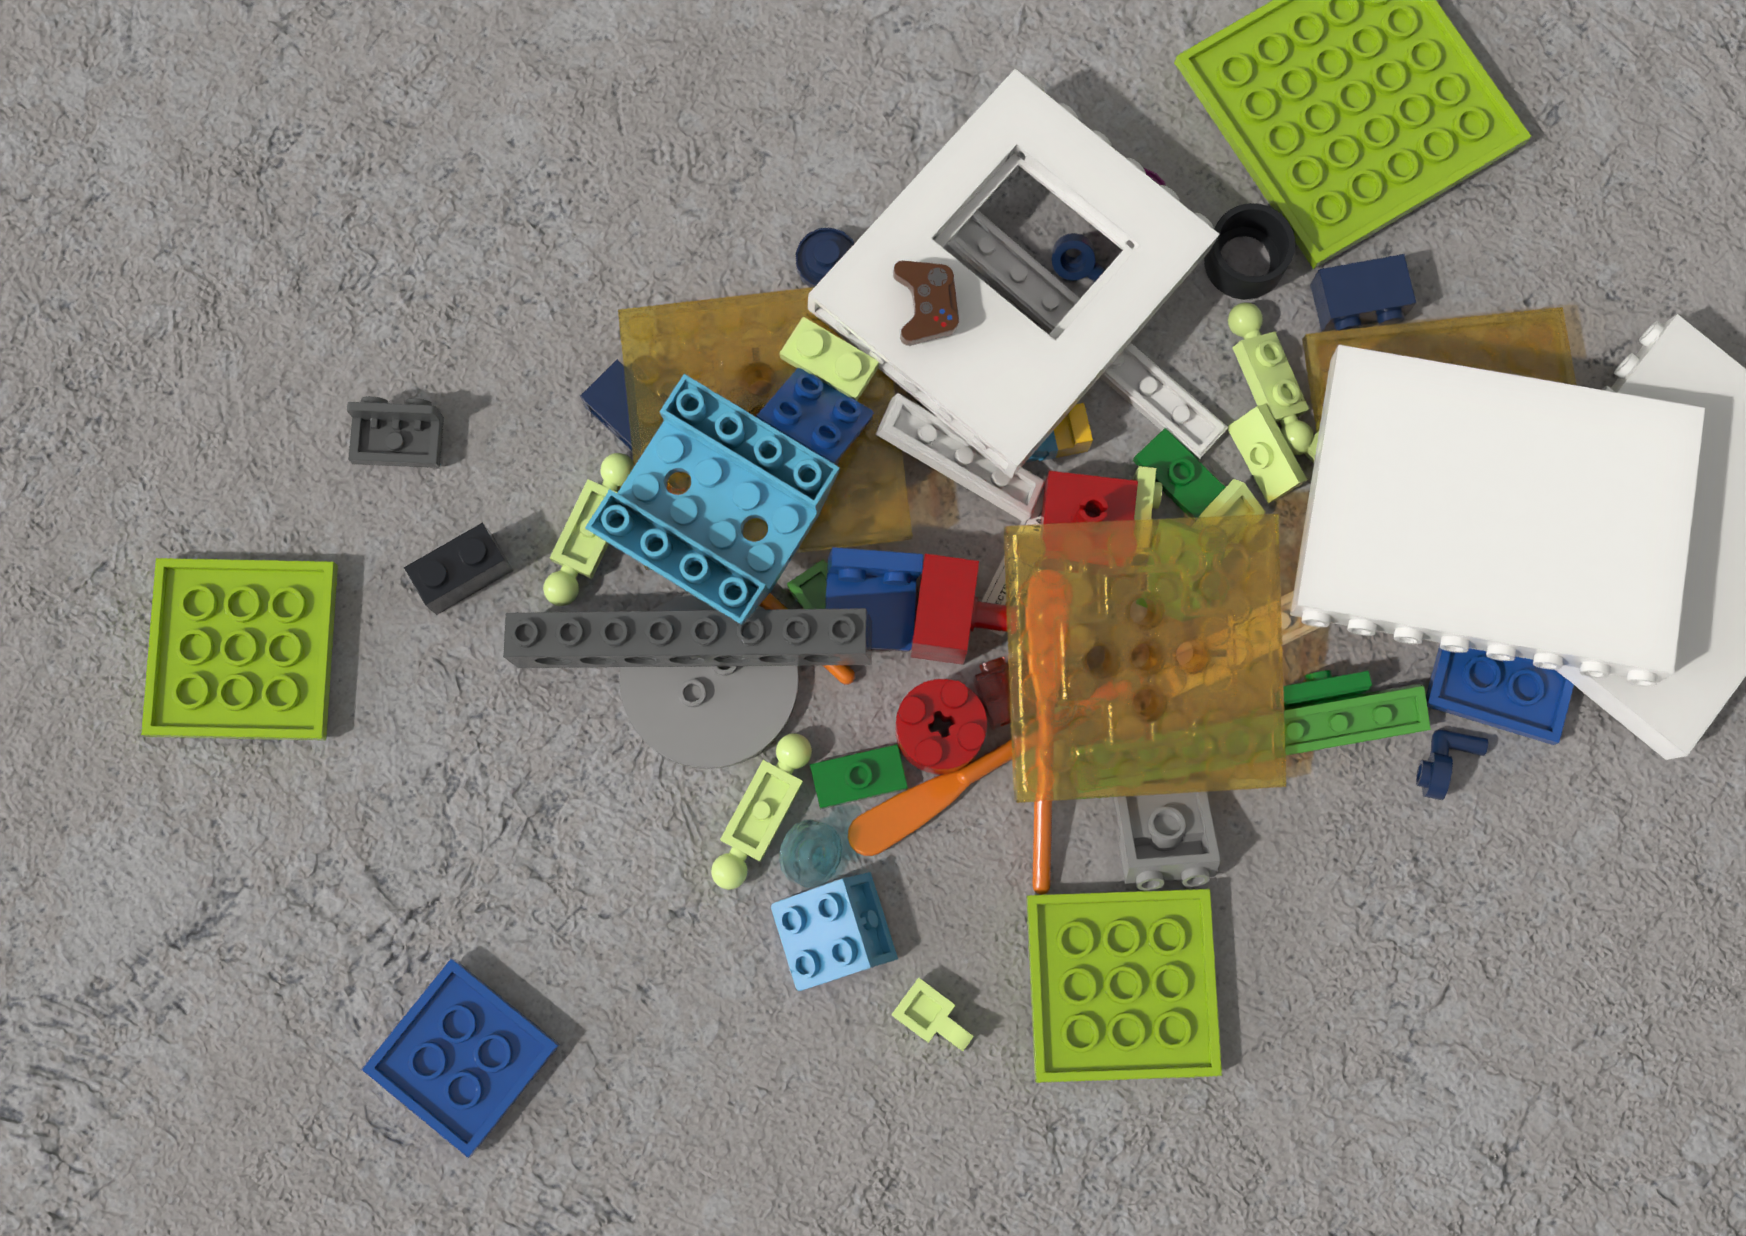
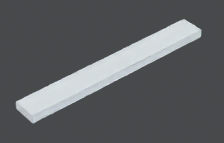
[948,210,1228,461]

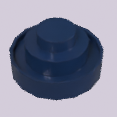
[795,228,855,289]

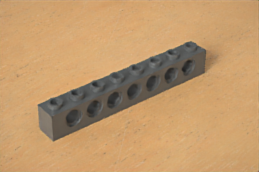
[503,608,872,668]

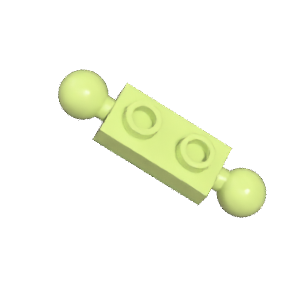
[1228,302,1314,455]
[543,453,635,606]
[711,733,812,890]

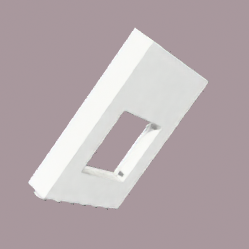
[807,69,1220,479]

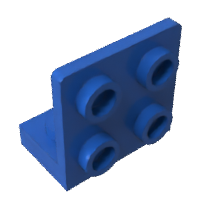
[756,368,874,466]
[825,547,923,651]

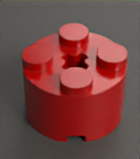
[895,679,987,775]

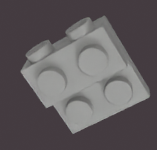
[1113,779,1221,891]

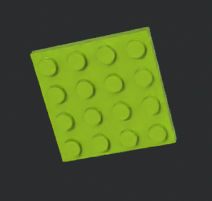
[141,558,338,741]
[1026,889,1222,1083]

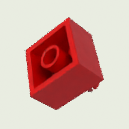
[1035,470,1138,578]
[911,553,1018,665]

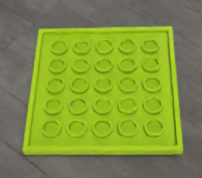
[1174,0,1532,269]

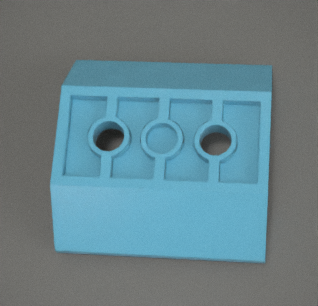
[585,374,840,625]

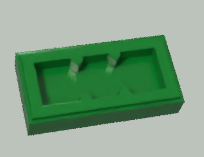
[1132,428,1226,522]
[1272,670,1372,709]
[810,744,908,810]

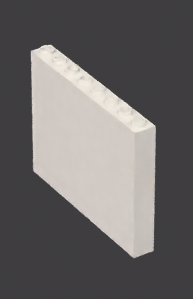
[1555,314,1746,760]
[1290,345,1705,687]

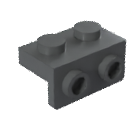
[347,396,444,468]

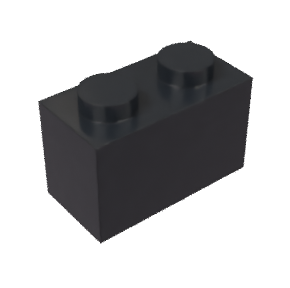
[404,522,513,615]

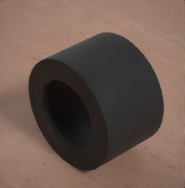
[1204,203,1295,300]

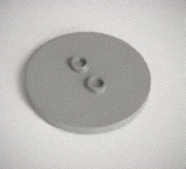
[619,593,799,769]

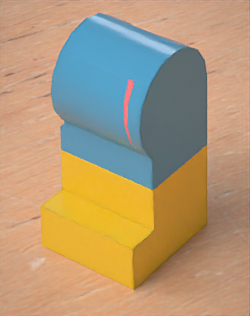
[1026,403,1093,462]

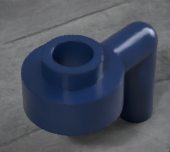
[1052,233,1106,282]
[1416,729,1488,801]

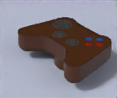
[893,260,959,346]

